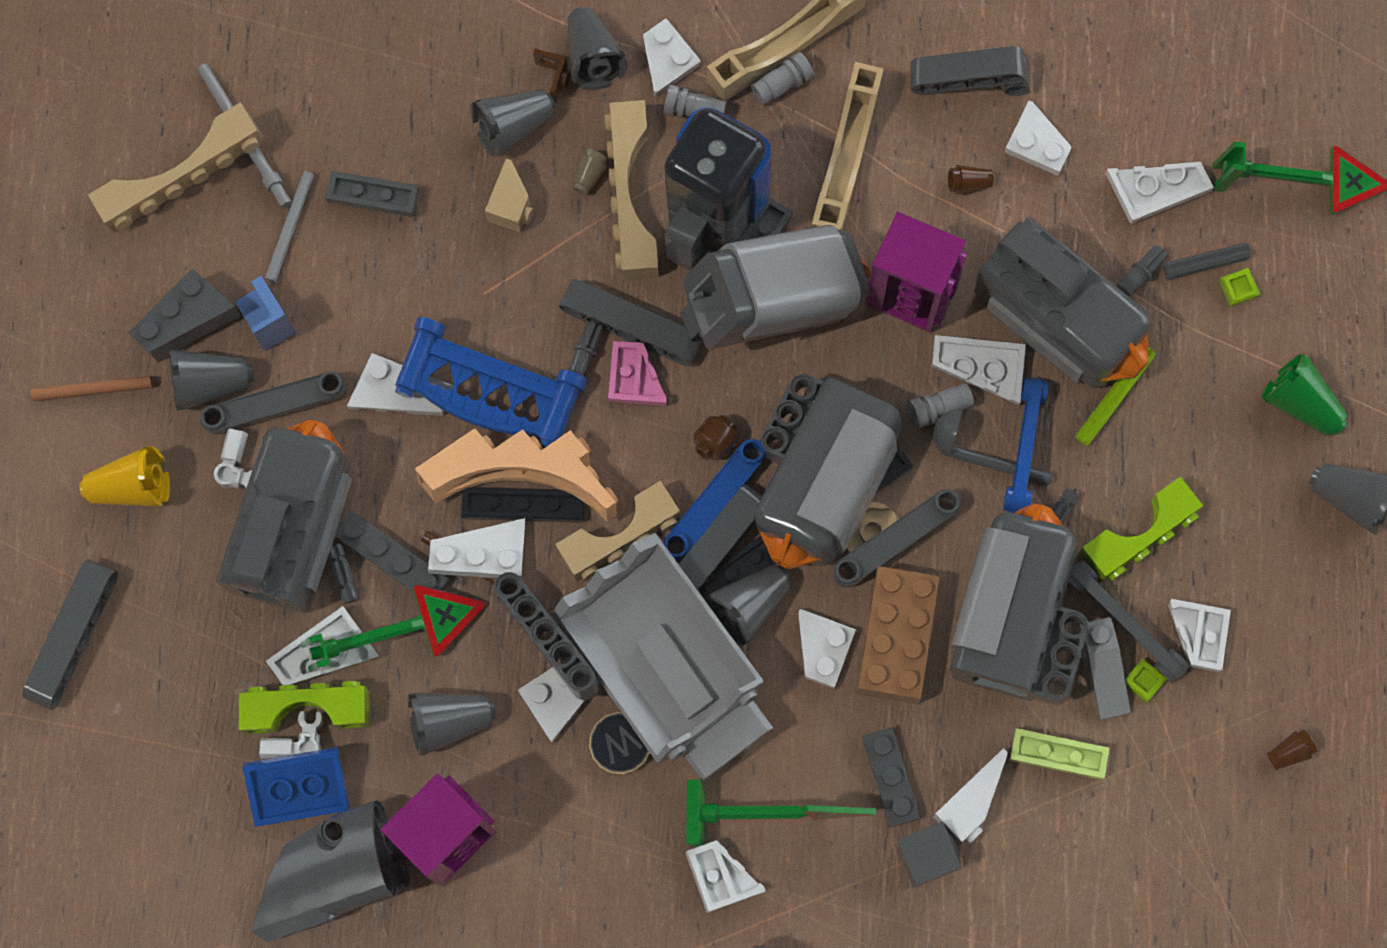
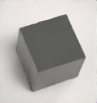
[895,822,961,888]

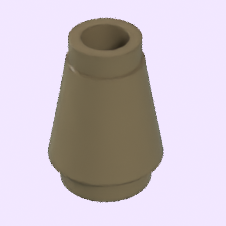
[572,148,608,195]

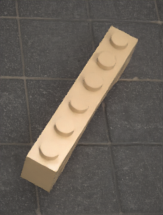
[706,0,866,101]
[811,62,884,229]
[605,100,659,280]
[88,102,265,232]

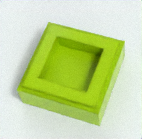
[1219,268,1260,307]
[1125,658,1167,703]

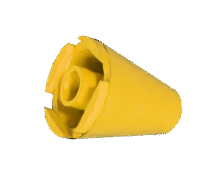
[79,446,170,507]

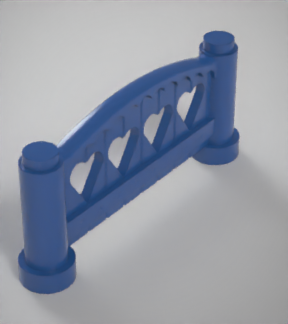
[395,316,588,449]

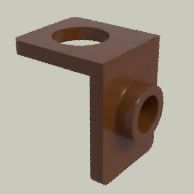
[533,49,570,103]

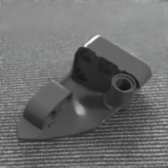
[251,800,409,942]

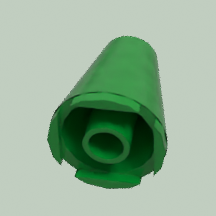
[1260,354,1347,436]

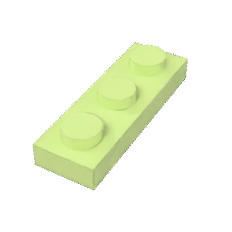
[1009,728,1110,780]

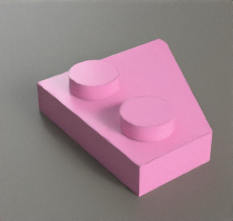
[608,341,667,406]

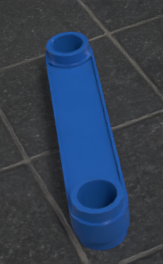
[1003,377,1049,513]
[663,439,765,562]

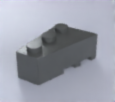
[129,269,242,363]

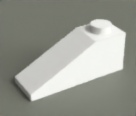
[933,748,1008,844]

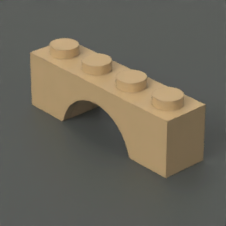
[555,480,681,581]

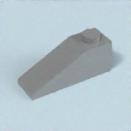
[1075,617,1131,721]

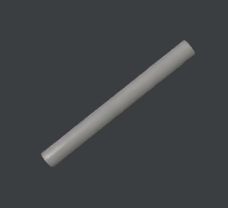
[264,171,314,283]

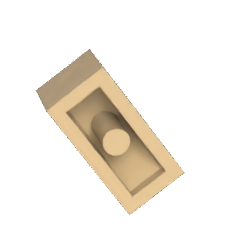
[485,159,533,233]

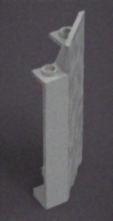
[551,533,773,782]

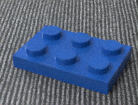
[242,747,350,827]

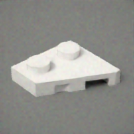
[643,19,701,97]
[1005,101,1072,176]
[1168,599,1231,673]
[685,840,766,913]

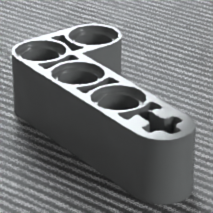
[911,46,1030,96]

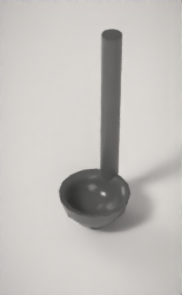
[933,410,1053,485]

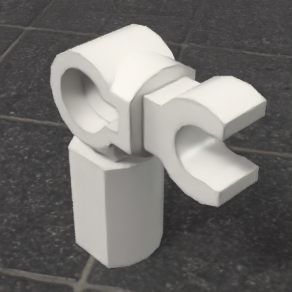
[214,429,252,489]
[259,711,324,759]

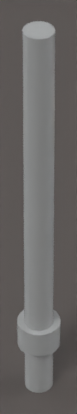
[197,64,292,209]

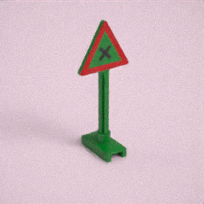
[1212,141,1387,214]
[301,585,485,673]
[686,780,876,847]

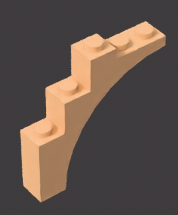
[415,428,618,522]

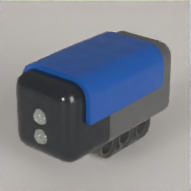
[664,108,771,271]

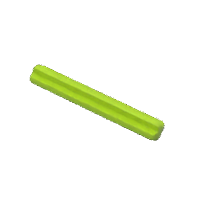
[1075,347,1156,446]

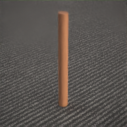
[30,376,153,401]

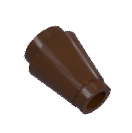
[948,165,994,195]
[1267,730,1318,770]

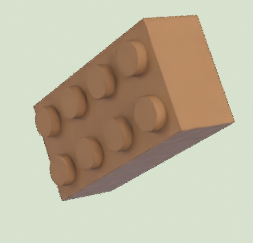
[857,566,940,704]

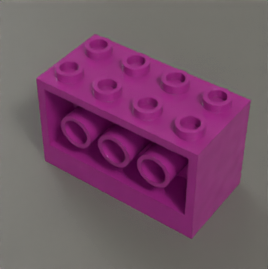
[865,211,968,333]
[380,773,496,886]

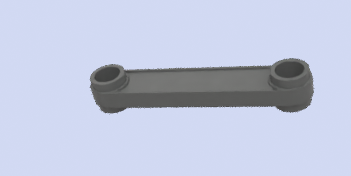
[200,371,346,434]
[833,489,961,588]
[1068,560,1190,683]

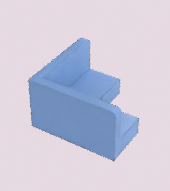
[236,276,296,351]

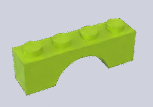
[1078,477,1203,583]
[239,681,370,735]

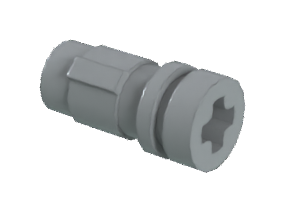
[751,52,814,105]
[663,85,727,118]
[907,384,974,429]

